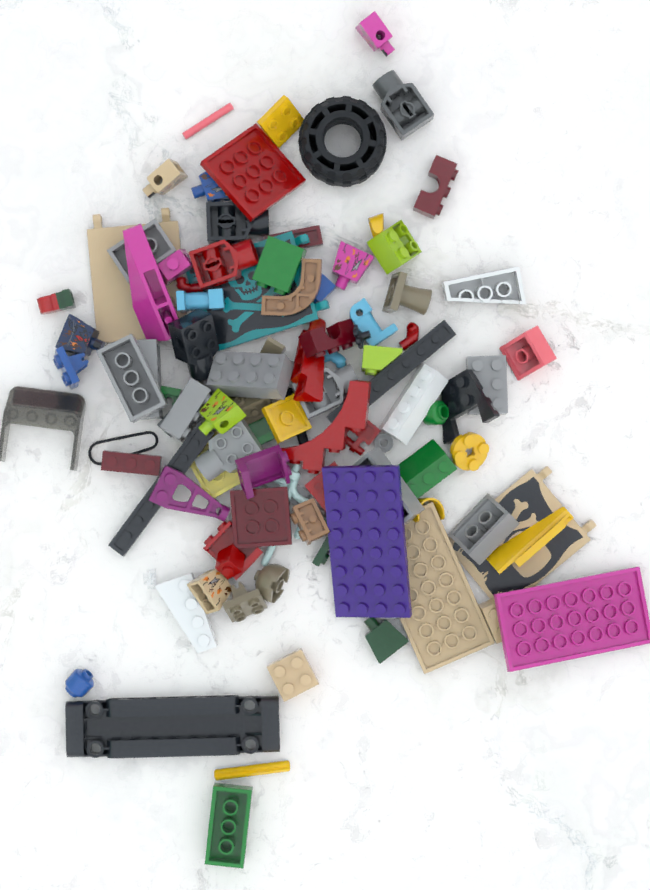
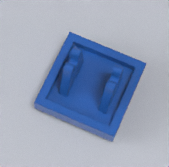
[53,346,89,390]

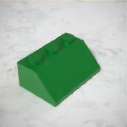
[399,439,457,499]

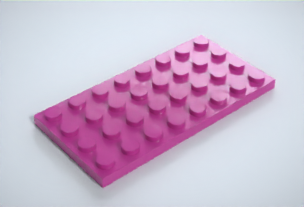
[493,567,650,672]

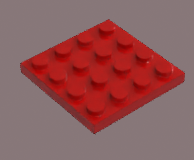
[200,124,306,222]

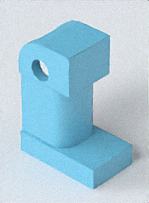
[176,288,225,313]
[350,298,398,346]

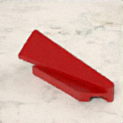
[290,317,326,402]

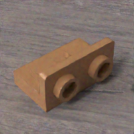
[290,498,330,545]

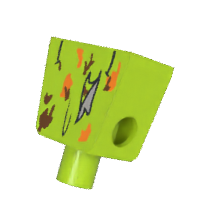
[198,388,247,436]

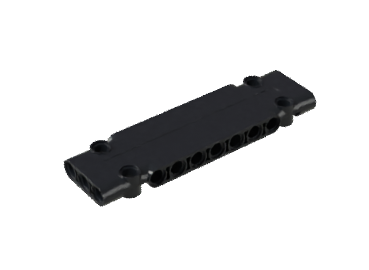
[65,695,280,758]

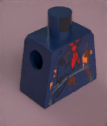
[55,314,105,356]

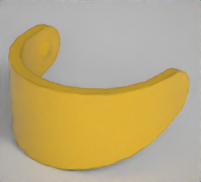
[368,213,384,238]
[413,498,445,522]

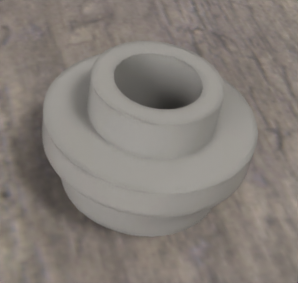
[374,433,393,452]

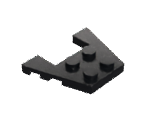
[441,369,500,444]

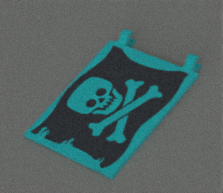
[186,231,330,351]

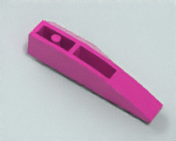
[123,224,179,341]

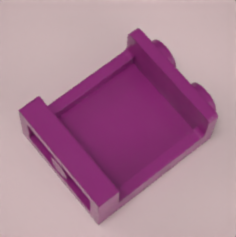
[235,444,292,499]

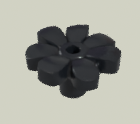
[353,325,371,349]

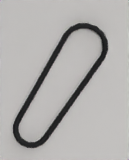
[88,431,158,465]

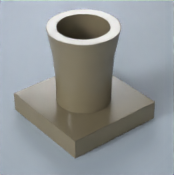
[382,271,432,315]

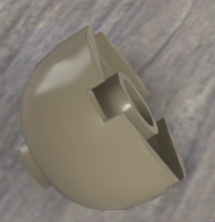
[254,564,290,603]

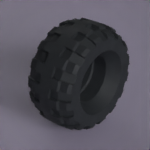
[298,96,387,187]

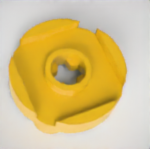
[450,432,489,471]

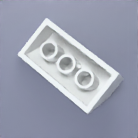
[379,364,448,445]

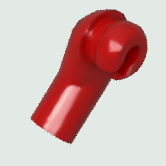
[176,277,204,293]
[399,322,419,350]

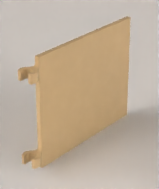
[87,208,187,343]

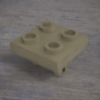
[222,582,268,623]

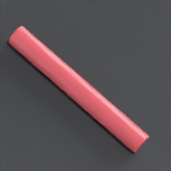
[182,103,234,139]

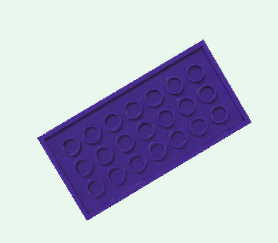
[322,465,412,618]

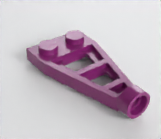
[149,465,230,522]

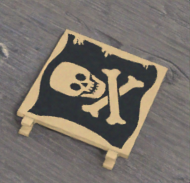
[448,466,597,599]

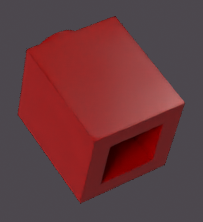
[215,544,245,579]

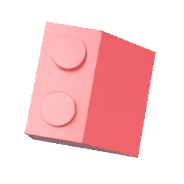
[499,325,557,381]

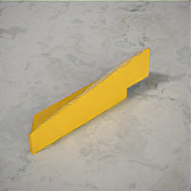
[486,507,574,574]

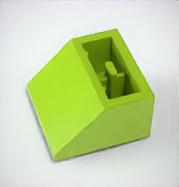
[366,220,422,274]

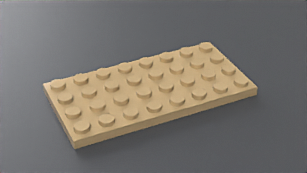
[400,502,495,674]

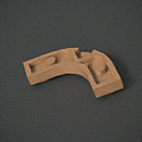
[261,258,322,316]

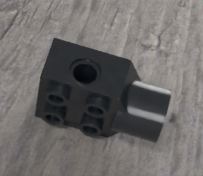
[206,201,269,244]
[168,309,220,381]

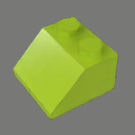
[361,345,403,376]

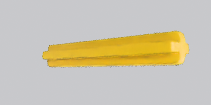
[214,760,290,780]

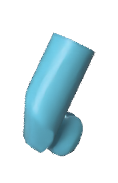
[324,352,346,369]

